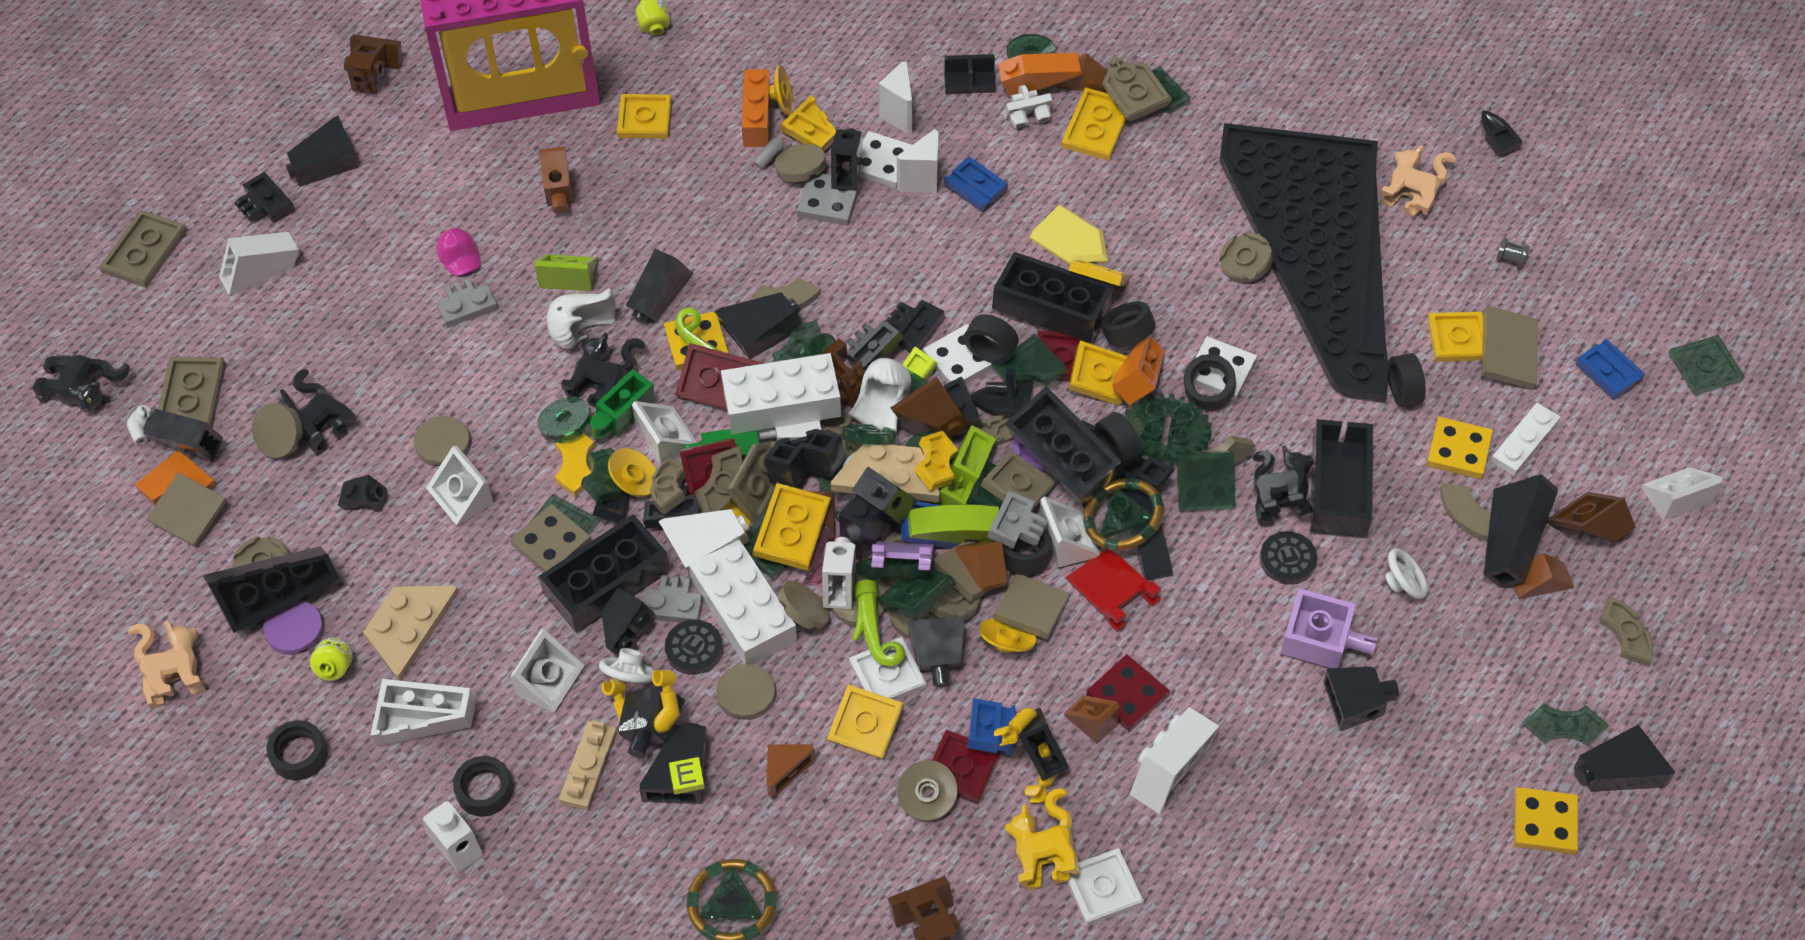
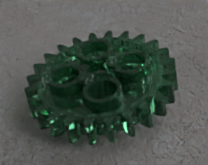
[1124,393,1212,467]

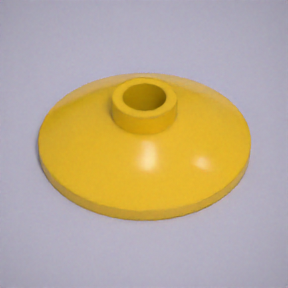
[769,65,793,116]
[608,448,656,497]
[979,618,1036,653]

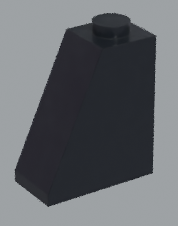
[285,116,359,187]
[626,248,693,323]
[714,292,802,359]
[143,409,223,463]
[839,494,898,564]
[639,723,708,804]
[1574,724,1675,792]

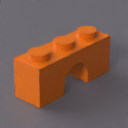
[742,69,771,147]

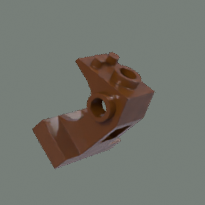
[344,34,402,94]
[819,338,865,407]
[888,876,961,940]

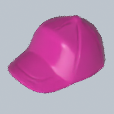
[436,228,481,276]

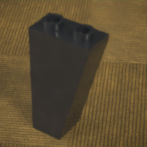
[1484,474,1558,588]

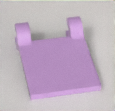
[871,541,934,571]

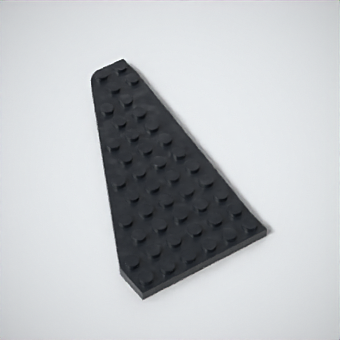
[1219,123,1388,401]

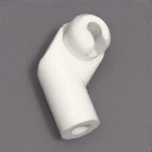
[127,405,152,446]

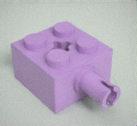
[1281,588,1378,668]

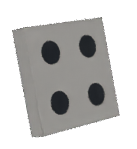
[797,173,860,225]

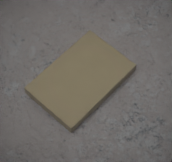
[99,210,188,288]
[1482,305,1538,390]
[158,357,225,427]

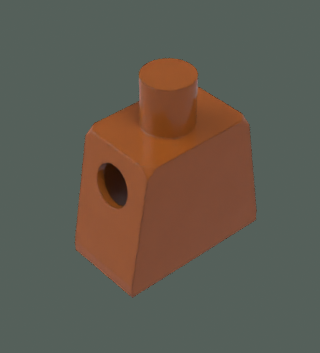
[539,146,573,214]

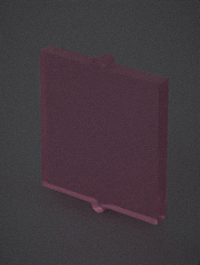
[803,526,831,586]

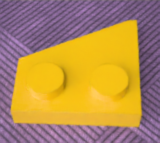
[781,95,836,151]

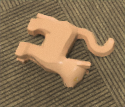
[1380,145,1456,217]
[128,621,206,709]

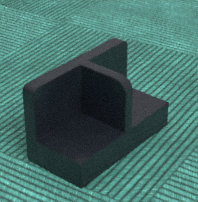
[944,54,996,94]

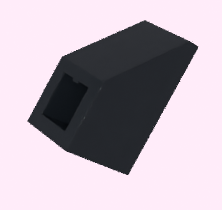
[601,587,654,657]

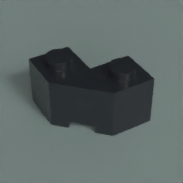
[765,429,845,488]

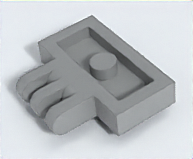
[437,278,497,328]
[987,490,1048,548]
[642,575,702,623]

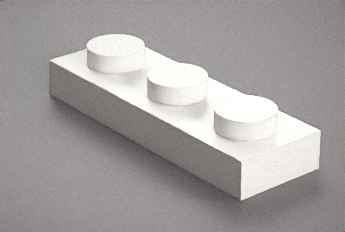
[1491,403,1560,476]

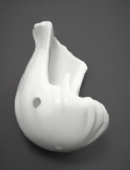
[547,288,616,349]
[848,358,911,434]

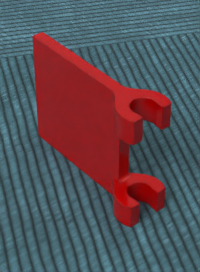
[1066,546,1161,632]

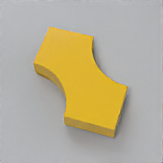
[555,427,595,497]
[914,431,959,491]

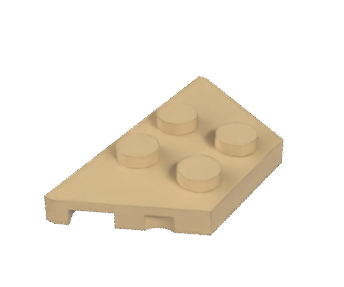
[831,442,940,502]
[363,586,458,680]

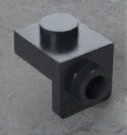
[338,474,387,512]

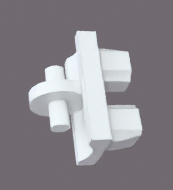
[1003,85,1052,129]

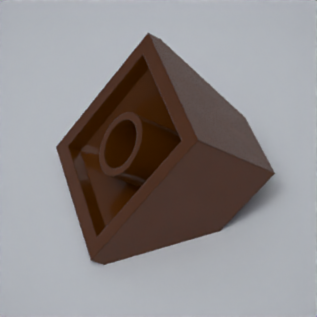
[890,376,970,438]
[1547,492,1636,542]

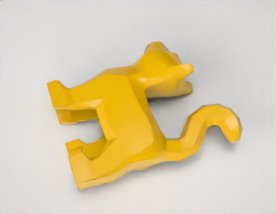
[1005,788,1079,890]

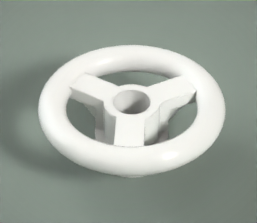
[1386,548,1428,599]
[599,648,654,684]

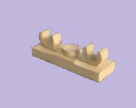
[559,720,617,810]

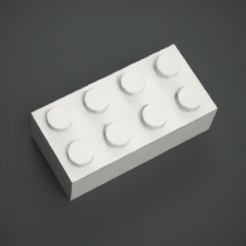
[721,353,841,434]
[689,539,797,664]

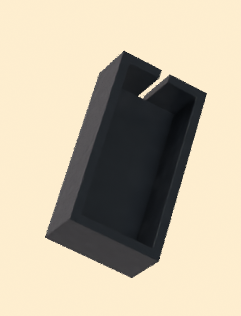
[1310,419,1373,537]

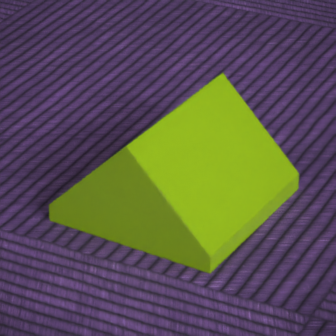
[535,254,598,291]

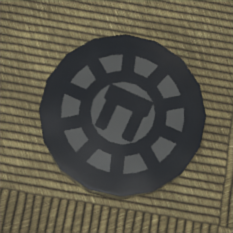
[1259,531,1318,585]
[665,619,723,675]

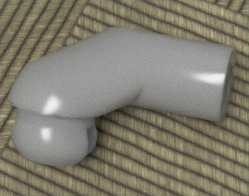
[754,137,787,169]

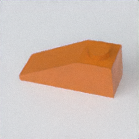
[998,52,1083,97]
[1112,334,1165,406]

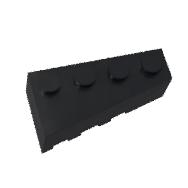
[202,546,340,633]

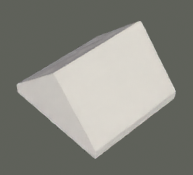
[879,62,912,134]
[897,129,938,193]
[632,401,697,465]
[426,446,494,525]
[1642,467,1723,521]
[1040,496,1100,568]
[510,629,585,712]

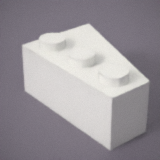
[370,679,477,746]
[1130,707,1219,814]

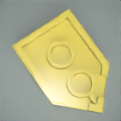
[1029,205,1108,265]

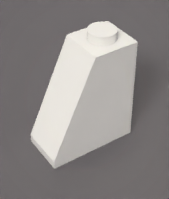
[219,232,299,295]
[659,509,751,573]

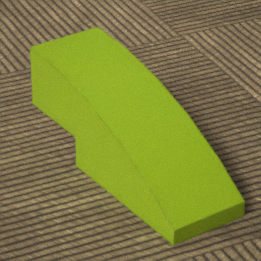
[933,425,996,505]
[907,505,999,544]

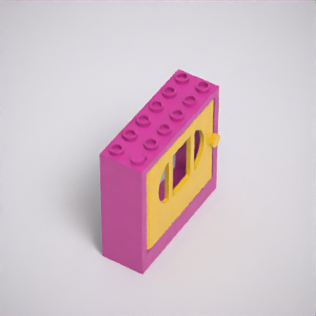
[420,0,600,131]

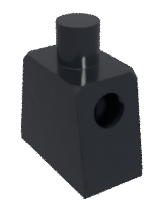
[831,128,862,191]
[852,467,917,523]
[908,616,964,687]
[1323,667,1399,731]

